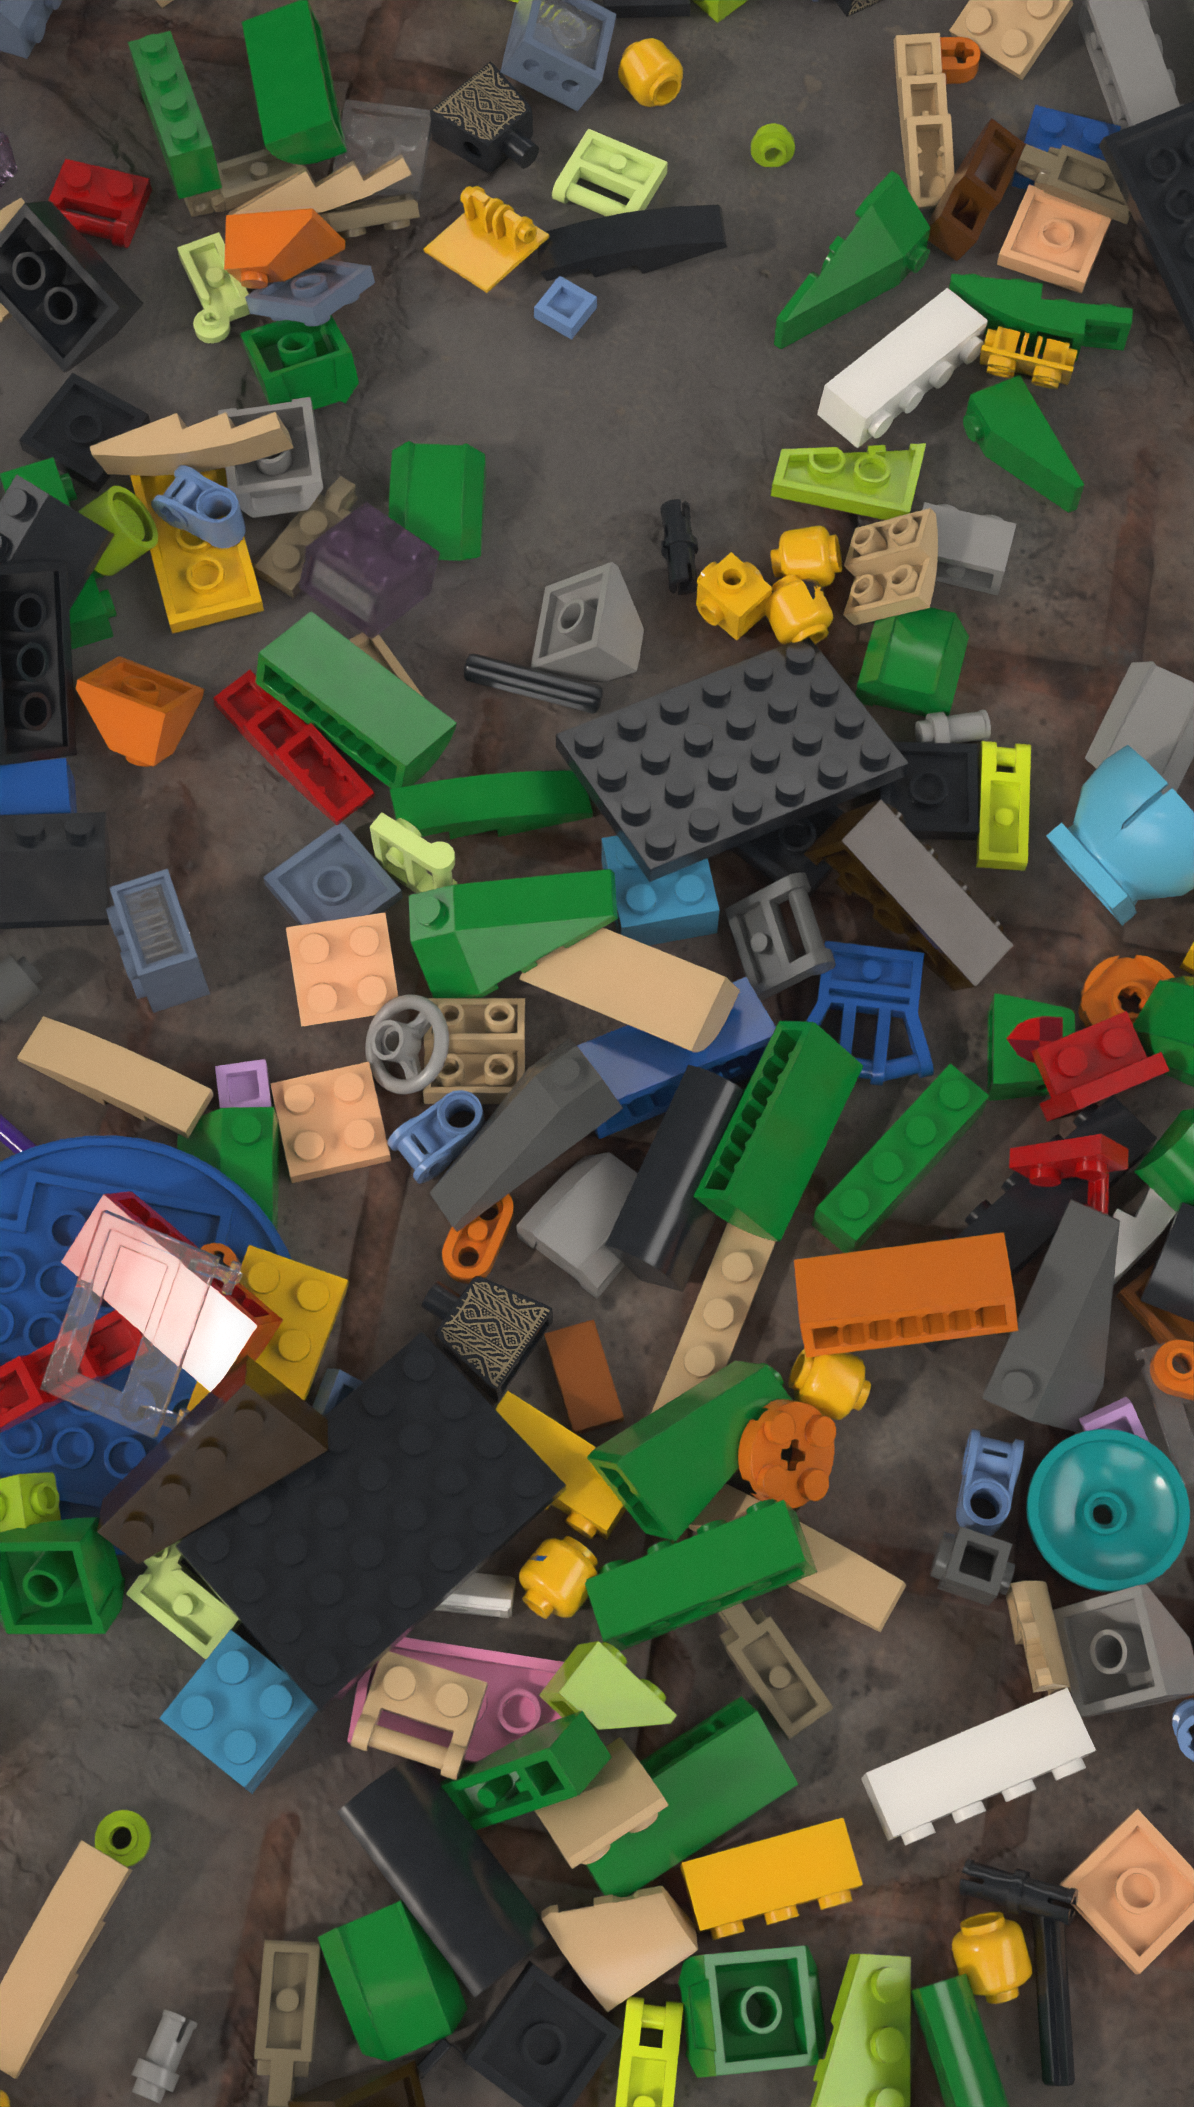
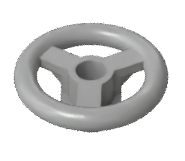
[365,994,449,1094]

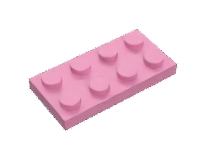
[347,1637,564,1763]

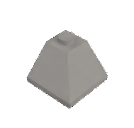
[531,562,644,683]
[1053,1585,1194,1718]

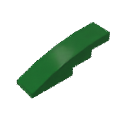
[390,771,593,839]

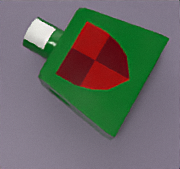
[987,993,1075,1101]

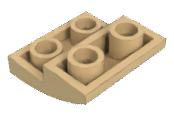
[843,508,938,626]
[423,998,525,1104]
[534,1737,669,1869]

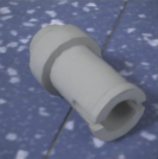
[915,709,991,743]
[131,2009,198,2104]

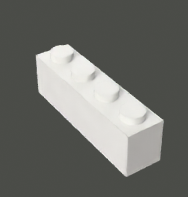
[817,288,988,448]
[861,1688,1096,1846]

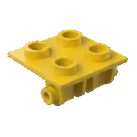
[423,186,549,293]
[980,326,1078,389]

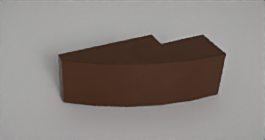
[928,118,1026,261]

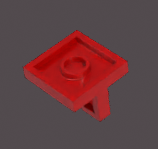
[1031,1011,1170,1122]

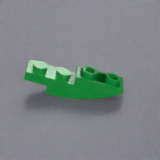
[948,274,1133,361]

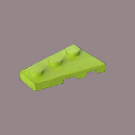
[771,443,926,520]
[810,1954,911,2107]

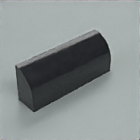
[605,1065,745,1292]
[337,1759,551,1998]

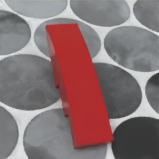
[213,669,375,825]
[0,1310,156,1433]

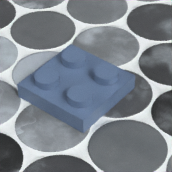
[245,259,375,327]
[263,822,403,925]

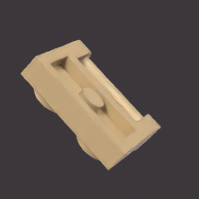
[351,1651,488,1780]

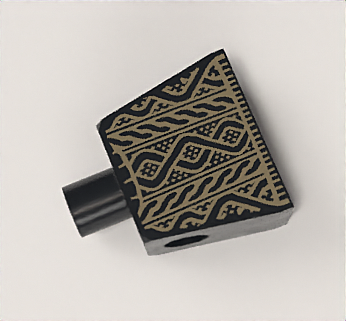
[430,62,539,172]
[421,1276,553,1402]

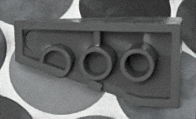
[430,1038,623,1232]
[982,1199,1120,1433]

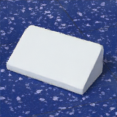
[434,1573,516,1618]

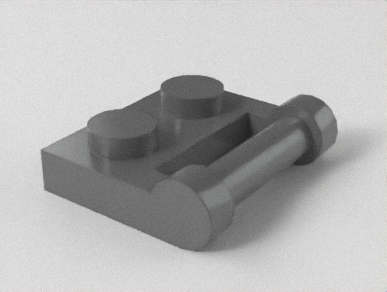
[725,873,836,1000]

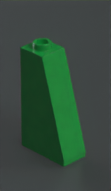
[587,1360,792,1541]

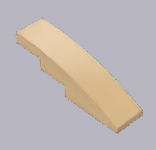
[893,33,955,209]
[228,154,412,215]
[90,412,294,476]
[17,1016,214,1138]
[689,1484,906,1632]
[0,1840,132,2079]

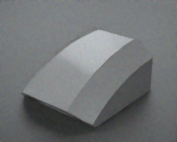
[218,397,323,518]
[1085,661,1194,795]
[516,1152,638,1299]

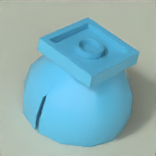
[1046,745,1194,926]

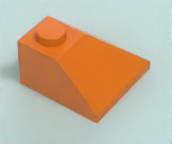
[224,208,345,289]
[76,656,205,767]

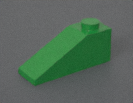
[963,375,1084,513]
[439,1711,612,1830]

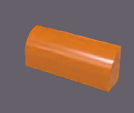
[794,1232,1018,1358]

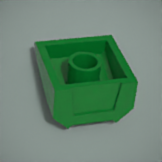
[240,315,359,410]
[387,441,487,561]
[855,607,969,717]
[1133,976,1194,1087]
[0,1517,125,1634]
[317,1900,468,2062]
[678,1945,826,2078]

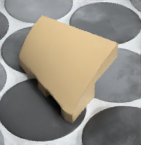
[1006,1581,1071,1695]
[542,1886,698,2012]

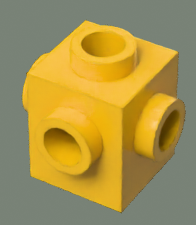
[696,552,772,641]

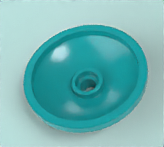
[1027,1429,1190,1592]

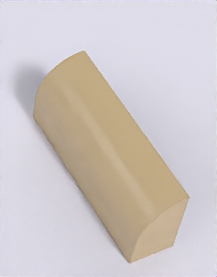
[519,928,740,1053]

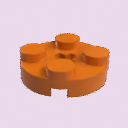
[1078,955,1175,1028]
[738,1399,836,1508]

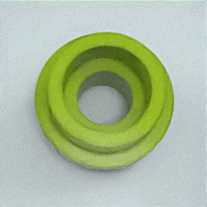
[751,123,795,167]
[95,1810,151,1867]

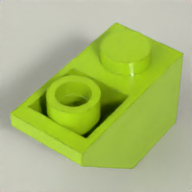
[539,1641,677,1731]

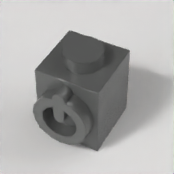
[930,1526,1015,1606]

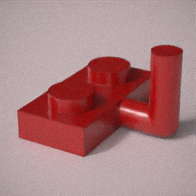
[1009,1134,1129,1215]

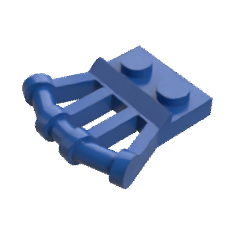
[806,941,934,1086]

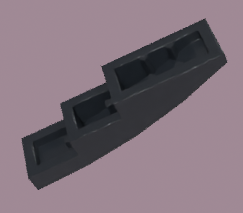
[537,204,727,281]

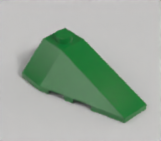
[774,170,930,349]
[409,869,618,998]
[177,1107,280,1230]

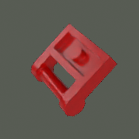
[48,159,152,248]

